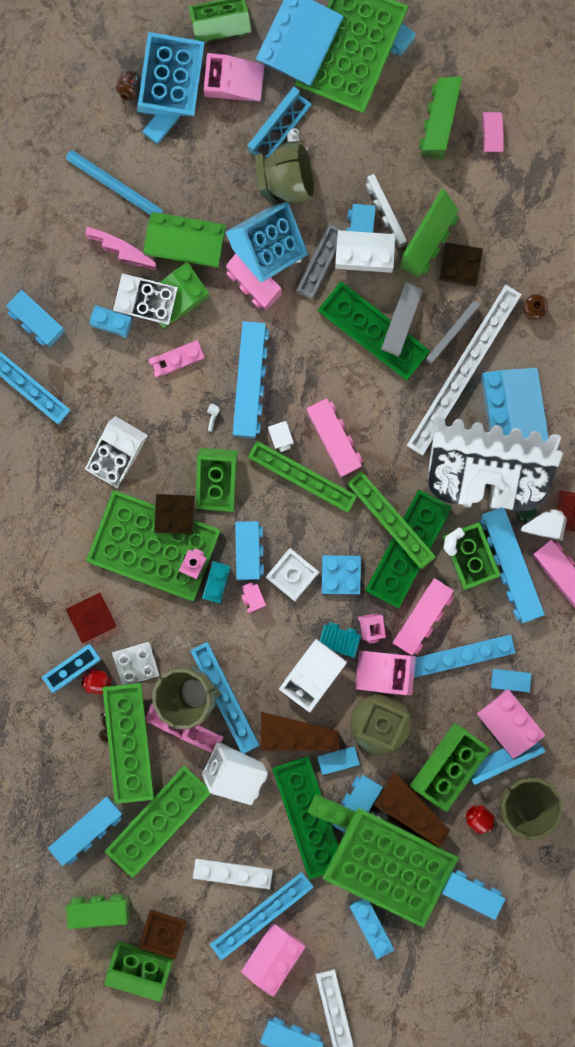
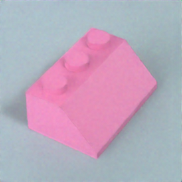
[226,254,281,311]
[476,689,545,759]
[241,922,306,996]

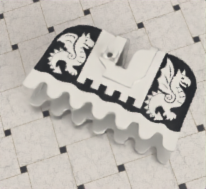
[428,416,563,511]

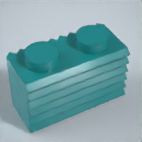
[202,561,231,604]
[319,622,361,658]

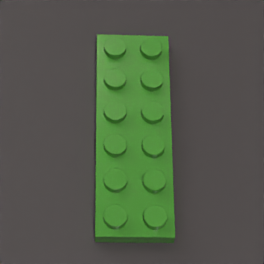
[102,683,154,804]
[104,765,211,878]

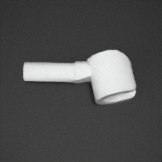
[207,404,220,432]

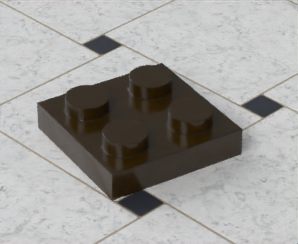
[439,242,483,287]
[154,494,195,535]

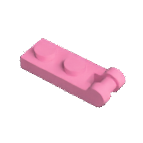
[148,340,205,378]

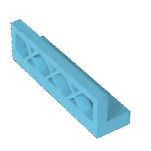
[247,87,312,157]
[471,741,545,785]

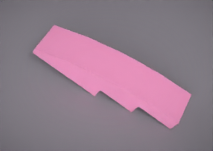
[85,227,157,271]
[145,703,223,753]

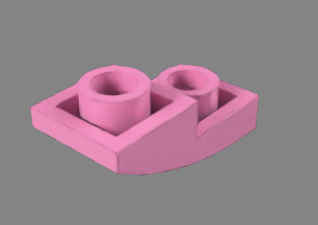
[482,112,503,152]

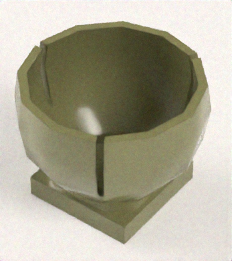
[255,141,315,203]
[153,665,222,729]
[350,692,412,755]
[500,776,563,840]

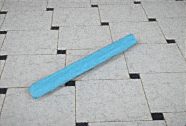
[66,150,163,215]

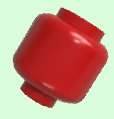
[81,668,111,695]
[465,805,495,834]

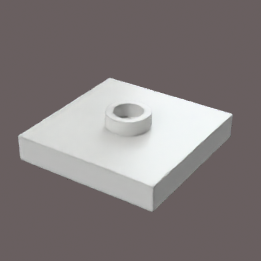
[266,548,319,602]

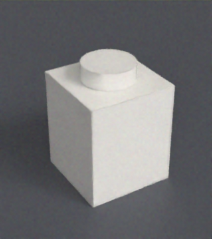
[268,421,294,452]

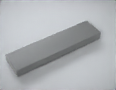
[296,224,344,300]
[381,282,423,356]
[425,301,480,366]

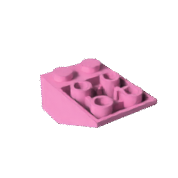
[204,53,264,102]
[355,651,416,695]

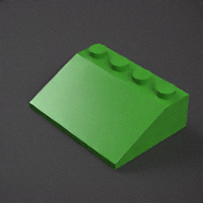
[400,189,459,278]

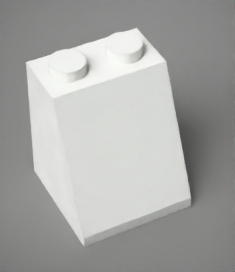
[202,742,268,805]

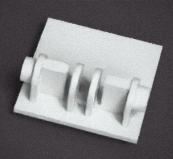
[112,642,160,685]

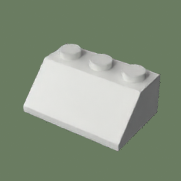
[335,230,395,273]

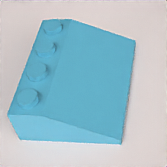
[256,0,344,86]
[137,32,204,116]
[226,202,308,282]
[481,368,549,442]

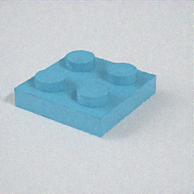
[322,555,361,595]

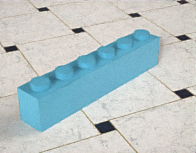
[233,321,269,439]
[479,507,545,623]

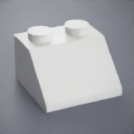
[521,509,567,541]

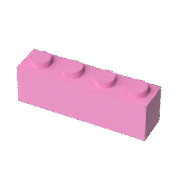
[306,398,363,478]
[532,539,575,608]
[392,578,454,656]

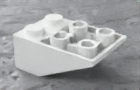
[113,273,178,325]
[85,416,148,488]
[279,639,347,712]

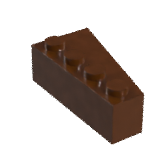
[261,711,339,751]
[371,772,451,848]

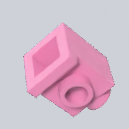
[179,548,207,579]
[241,582,266,613]
[358,614,386,643]

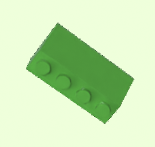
[419,76,462,160]
[143,212,226,267]
[410,723,491,813]

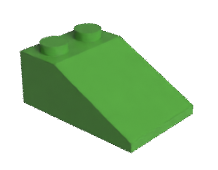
[159,262,210,329]
[196,448,238,512]

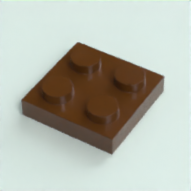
[138,909,187,959]

